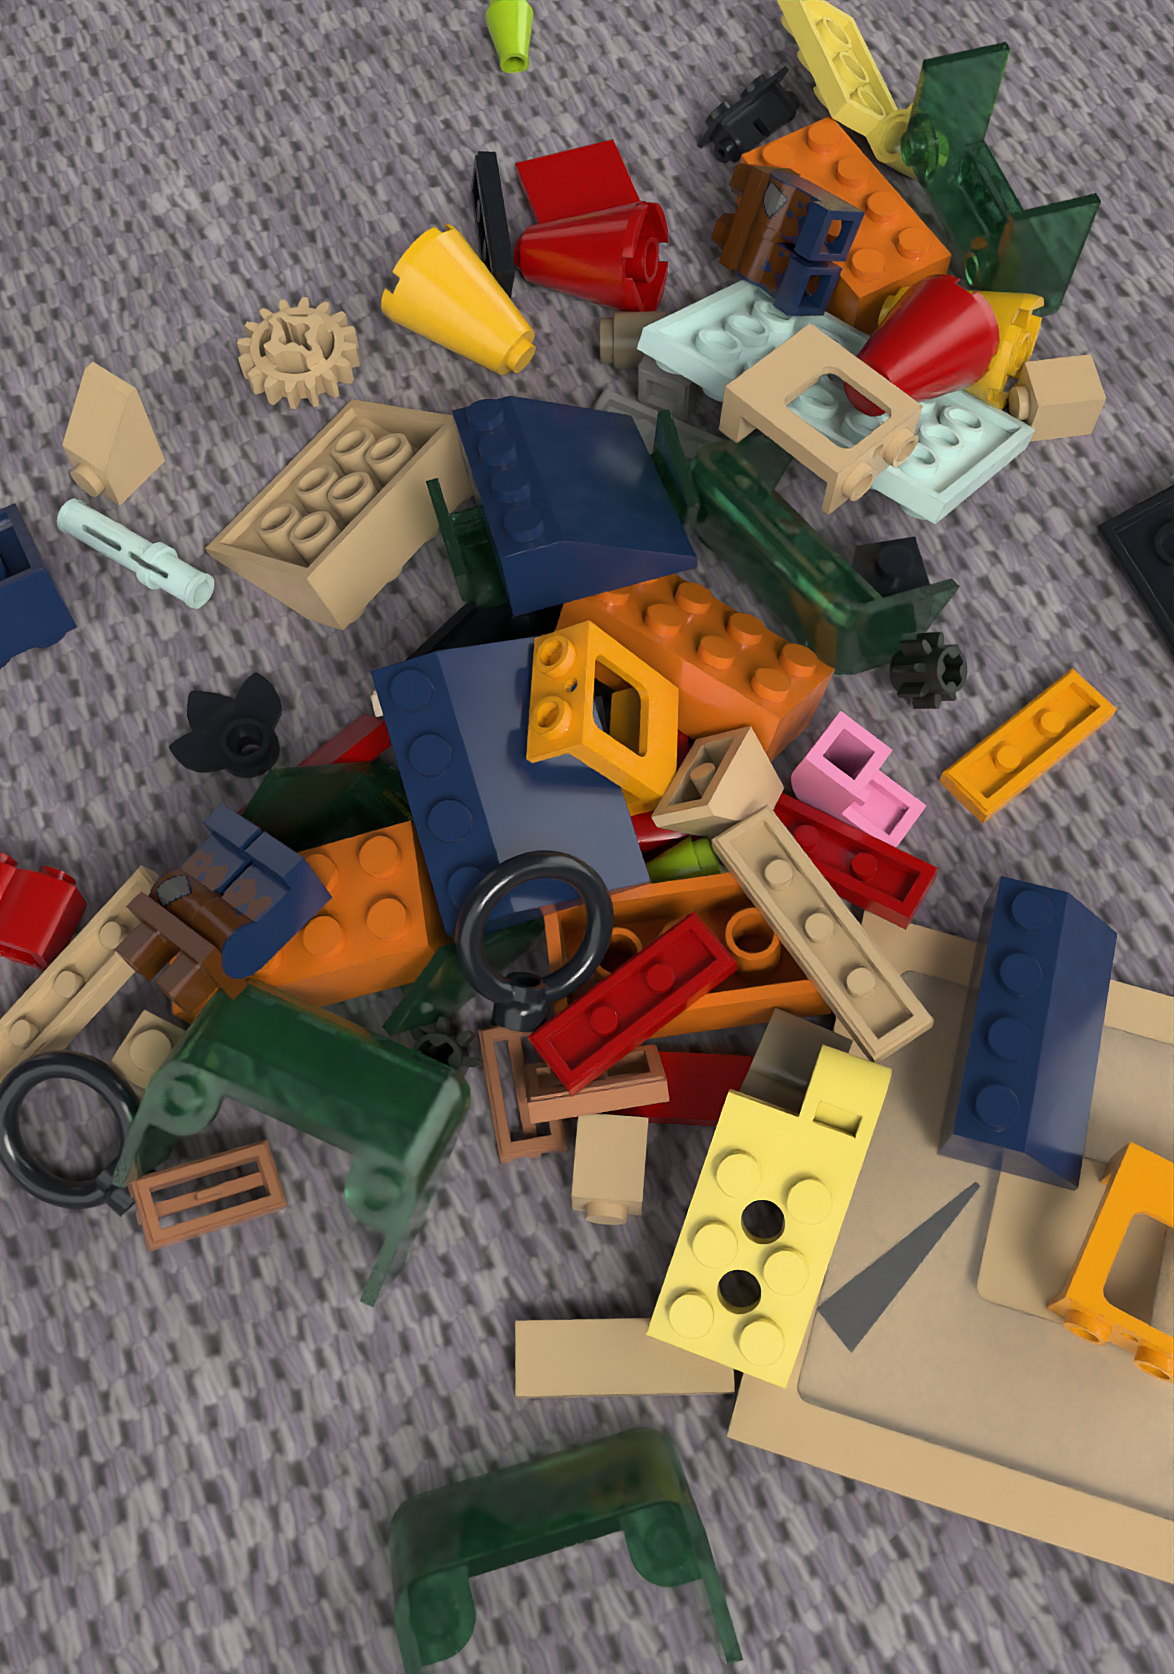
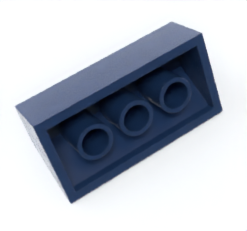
[937,876,1117,1191]

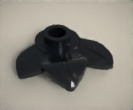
[169,673,283,778]

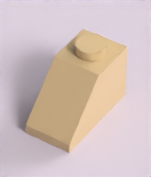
[62,361,165,506]
[651,726,784,838]

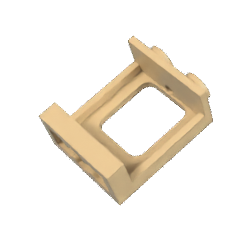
[719,323,923,515]

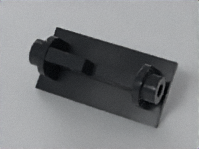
[697,66,799,163]

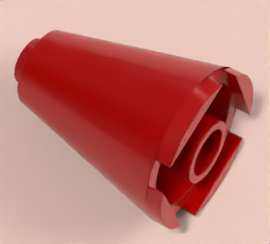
[514,201,669,312]
[843,274,1000,417]

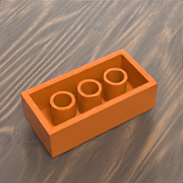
[737,116,952,335]
[555,574,835,762]
[169,820,457,1036]
[544,872,831,1039]

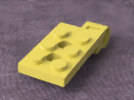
[777,0,947,181]
[646,1044,892,1389]

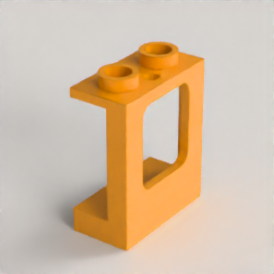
[526,620,679,816]
[1047,1141,1174,1383]

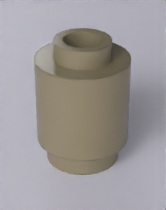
[600,311,667,369]

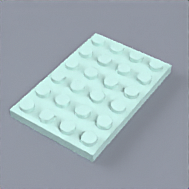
[637,279,1036,524]

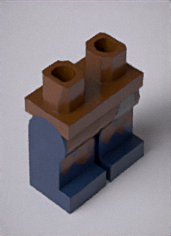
[711,163,865,316]
[114,803,332,1015]

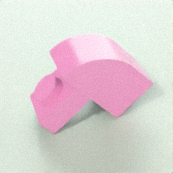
[791,711,926,848]

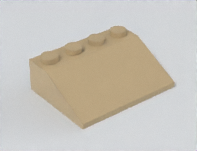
[205,399,473,630]

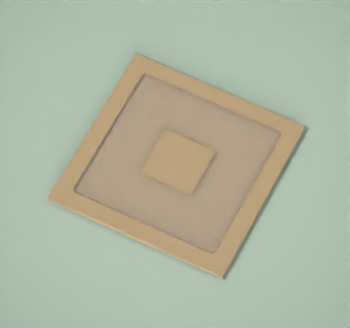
[726,911,1174,1585]

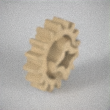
[237,297,360,409]

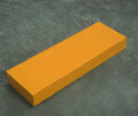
[939,668,1117,824]

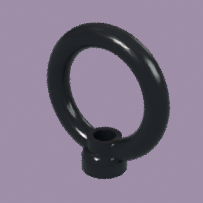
[455,850,614,1032]
[0,1050,157,1217]

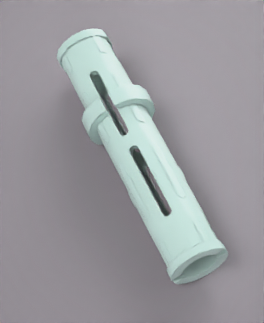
[57,498,214,609]

